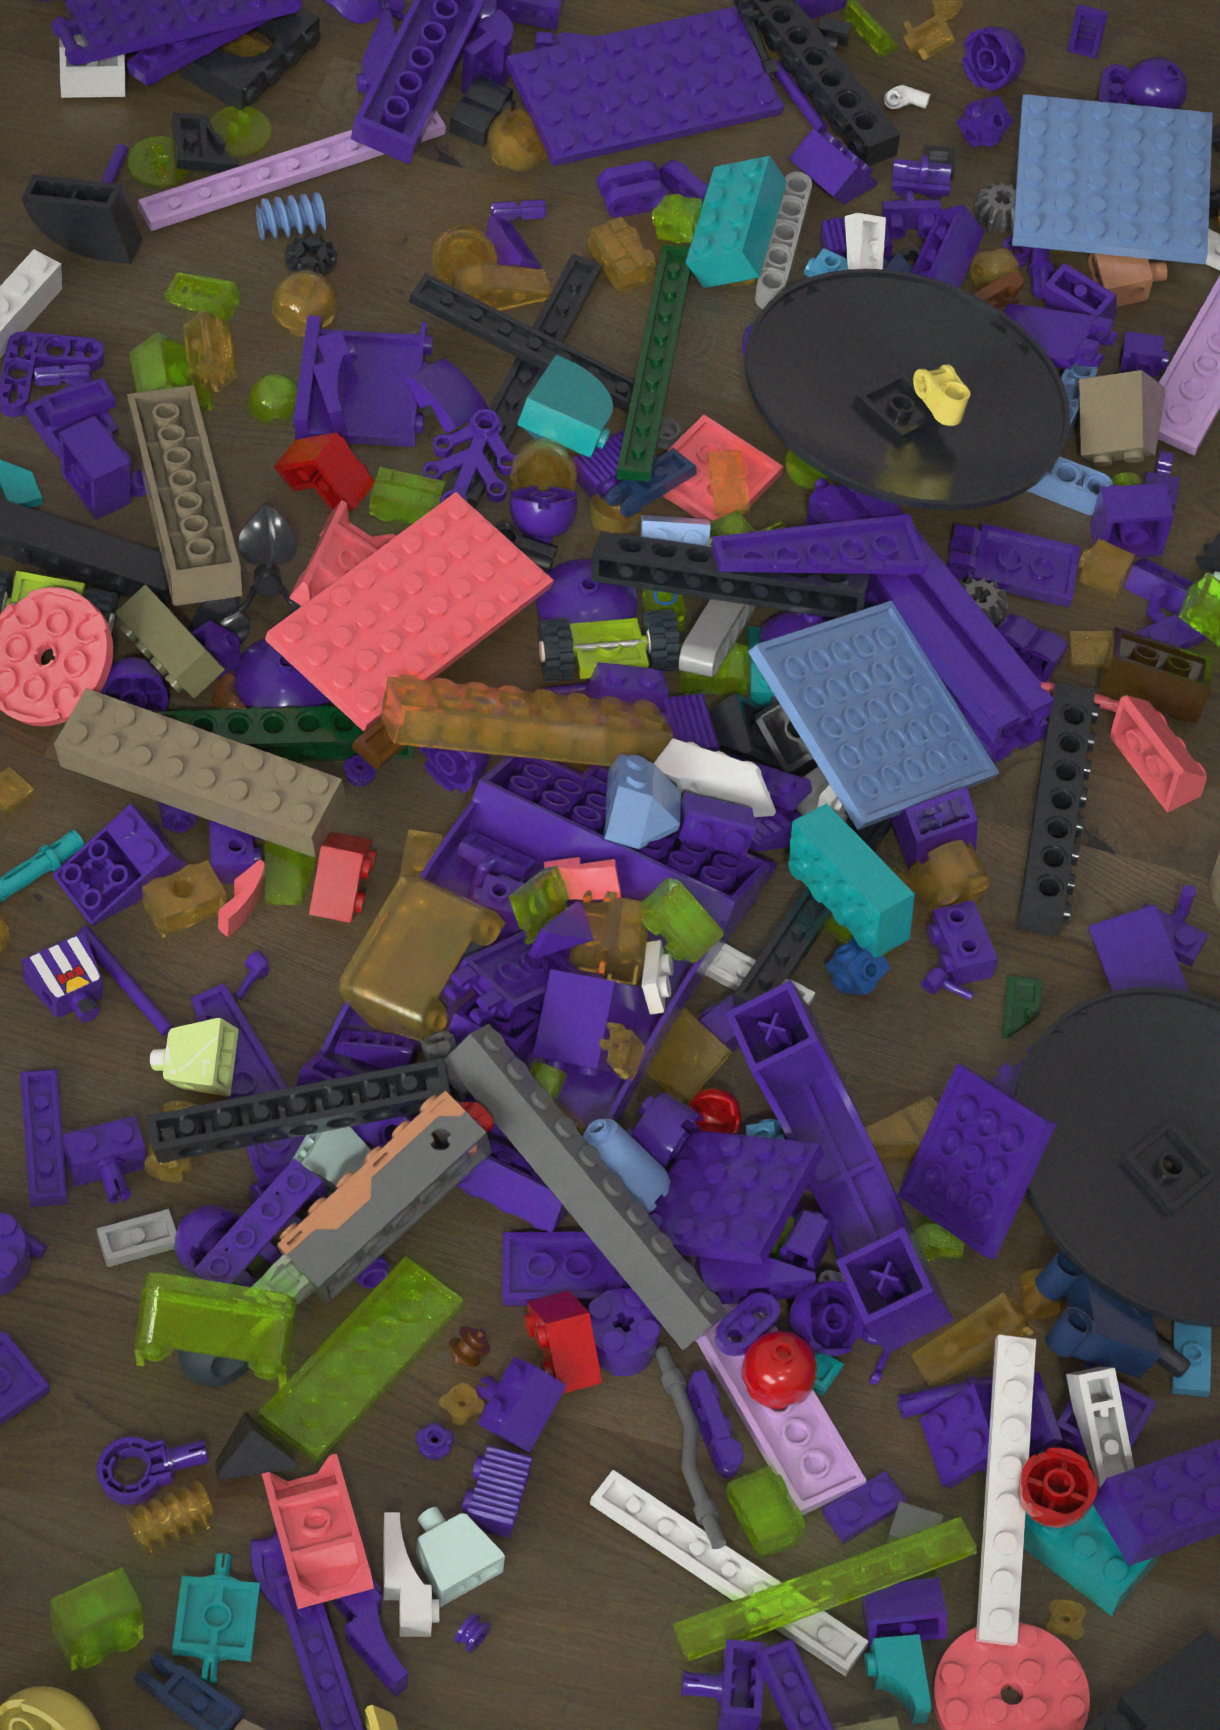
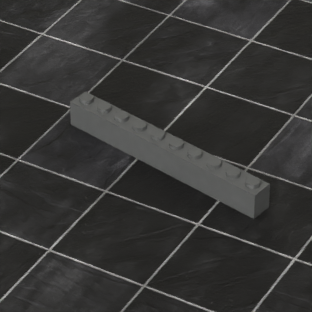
[444,1024,728,1350]

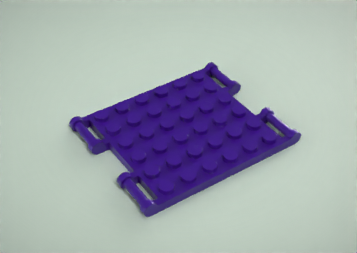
[39,0,302,66]

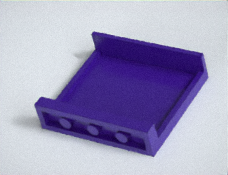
[294,315,433,447]

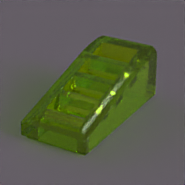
[164,272,240,321]

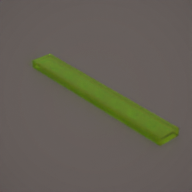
[673,1516,977,1661]

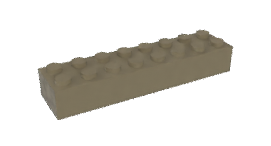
[127,385,242,606]
[54,688,346,858]

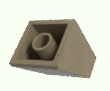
[1079,370,1165,467]

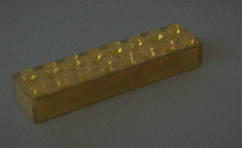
[380,674,673,766]

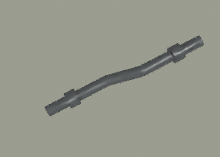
[655,1347,726,1549]

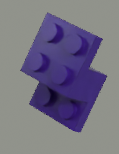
[920,1372,1063,1488]

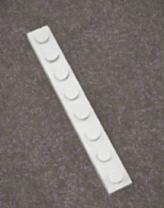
[976,1335,1036,1646]
[590,1470,869,1676]

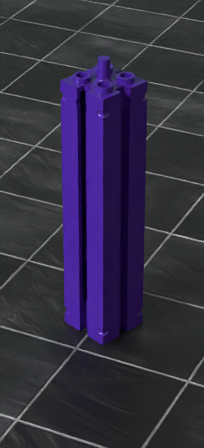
[805,478,1054,764]

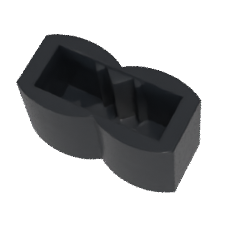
[449,75,515,147]

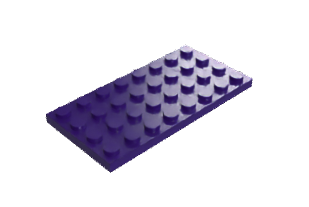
[505,6,784,166]

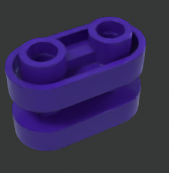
[596,161,669,218]

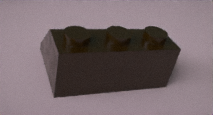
[1099,627,1212,723]

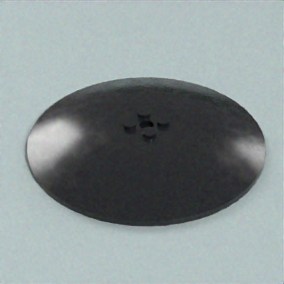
[744,269,1070,510]
[1014,987,1220,1327]

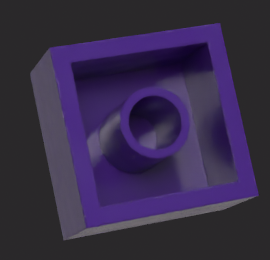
[59,416,133,520]
[1090,483,1173,560]

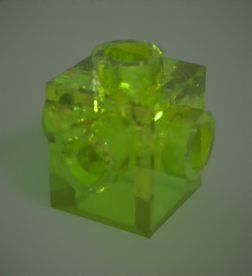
[652,194,702,243]

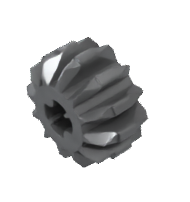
[974,180,1016,236]
[959,575,1008,627]

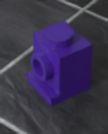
[1119,331,1169,377]

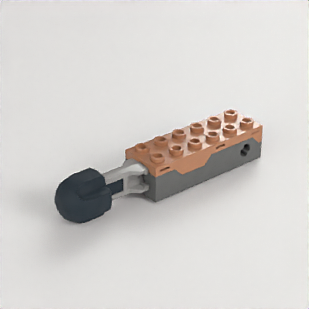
[177,1091,494,1388]

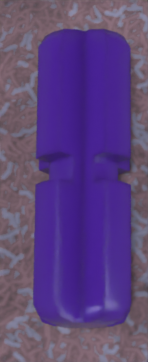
[490,199,546,221]
[34,363,91,387]

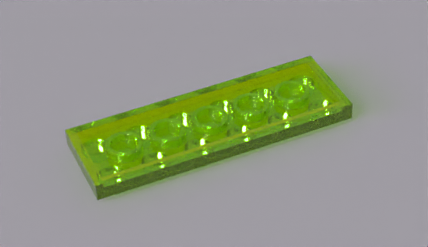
[259,1256,464,1464]

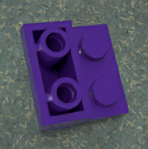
[461,9,513,95]

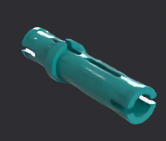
[0,829,84,904]

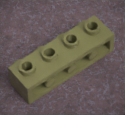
[115,584,224,698]

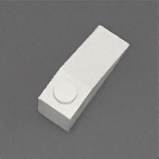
[1066,1366,1135,1489]

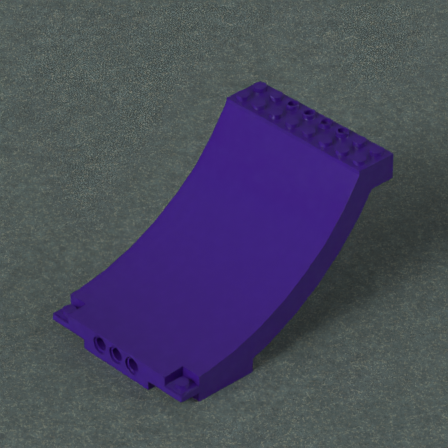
[296,745,777,1233]

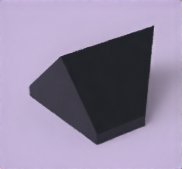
[215,1412,296,1480]

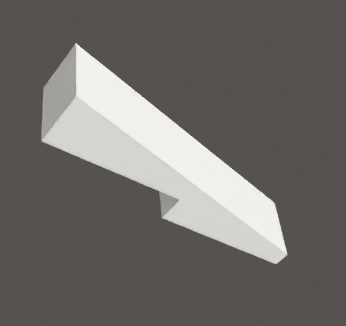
[845,213,886,269]

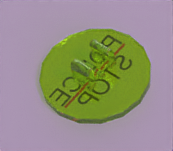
[210,106,271,157]
[127,136,190,188]

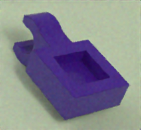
[1144,451,1179,512]

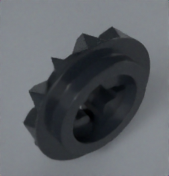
[285,234,337,279]

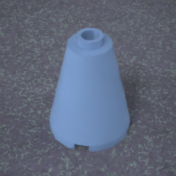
[583,1119,670,1213]

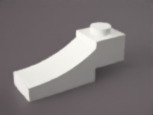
[383,1512,439,1637]

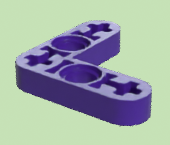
[0,331,104,417]

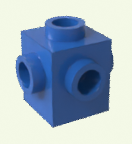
[825,939,891,995]

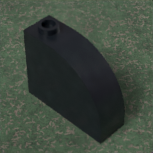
[21,175,143,264]

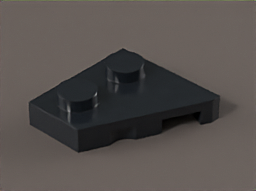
[171,112,239,172]

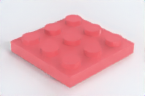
[662,415,784,535]

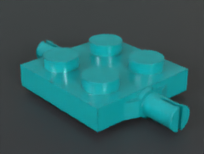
[172,1553,260,1684]

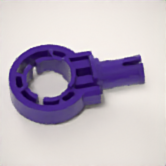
[97,1437,209,1505]

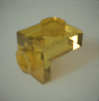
[903,13,956,60]

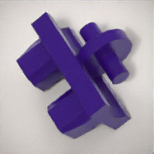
[892,155,951,200]
[881,190,941,239]

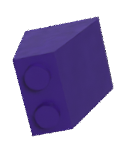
[533,969,646,1077]

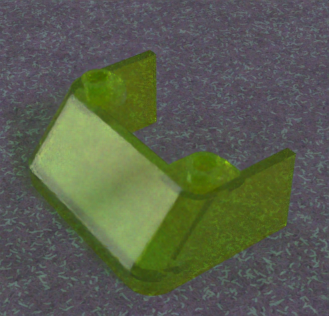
[134,1272,298,1390]

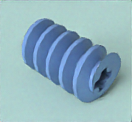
[256,192,326,241]

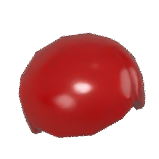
[688,1088,742,1134]

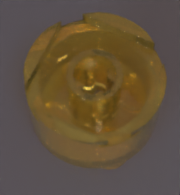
[908,840,991,915]

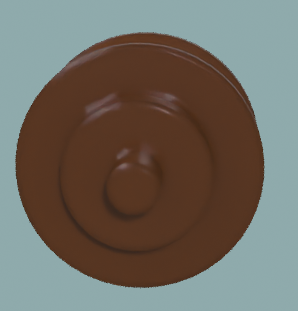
[449,1326,490,1367]

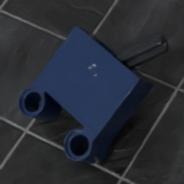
[1035,1251,1191,1379]

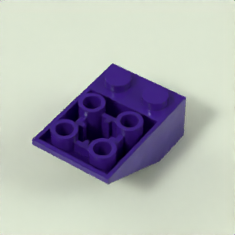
[52,804,187,926]

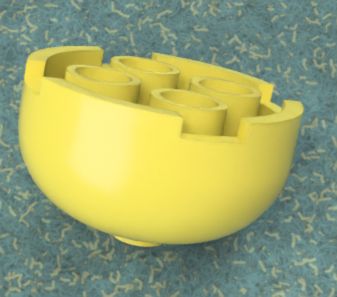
[0,1686,101,1730]

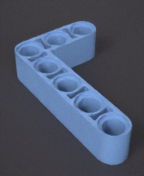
[1027,363,1113,516]

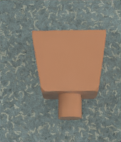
[1087,253,1167,307]

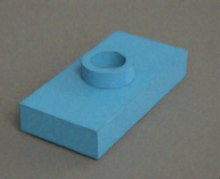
[1171,1322,1211,1397]

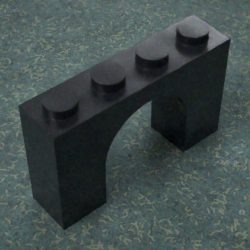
[181,7,321,113]

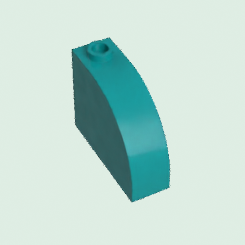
[517,355,613,458]

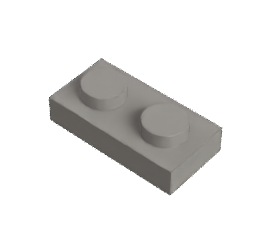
[96,1209,176,1267]

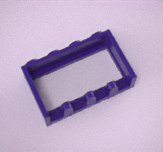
[193,1158,328,1308]

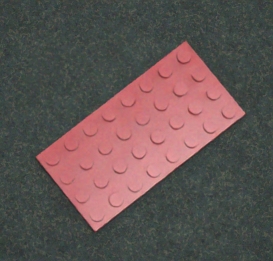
[265,492,554,732]

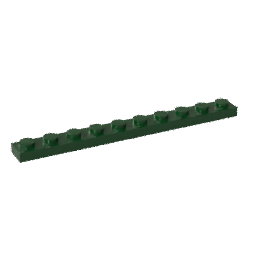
[617,244,691,482]

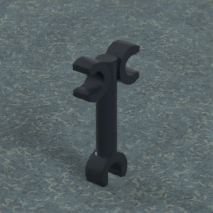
[738,0,778,81]

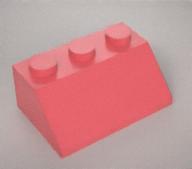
[1109,695,1207,813]

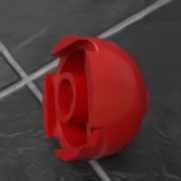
[741,1331,817,1409]
[1018,1447,1098,1528]

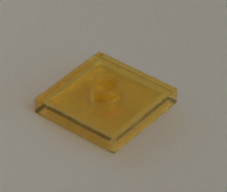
[646,1007,733,1104]

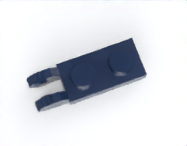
[605,448,697,518]
[134,1652,244,1730]

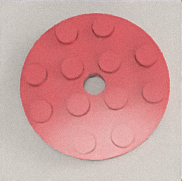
[0,588,113,726]
[932,1622,1090,1730]

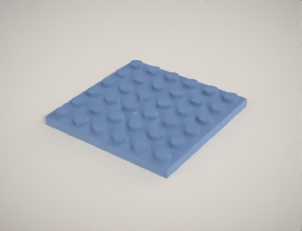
[1012,94,1213,264]
[748,601,999,830]

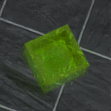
[49,1567,144,1671]

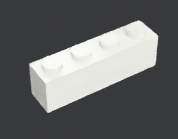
[0,249,62,358]

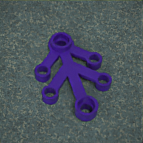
[422,409,517,503]

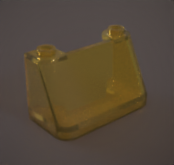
[339,875,505,1041]

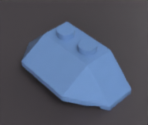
[604,754,681,849]

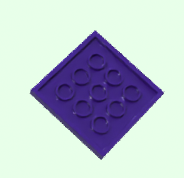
[897,1063,1056,1259]
[648,1130,824,1265]

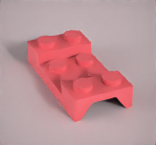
[289,500,396,606]
[262,1454,374,1609]

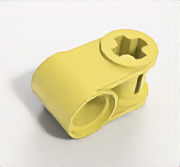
[913,364,970,426]

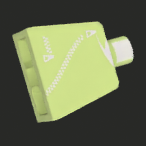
[150,1018,239,1096]

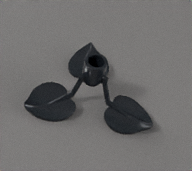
[190,503,301,645]

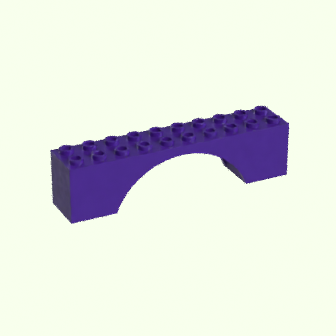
[725,980,954,1353]

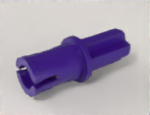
[1028,247,1054,300]

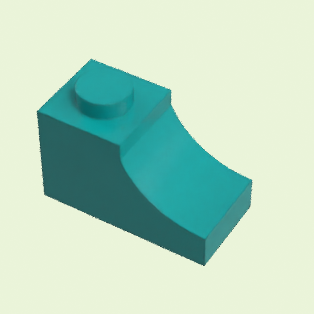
[864,1634,932,1724]

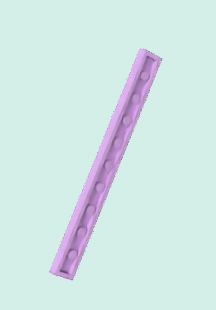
[138,111,446,231]

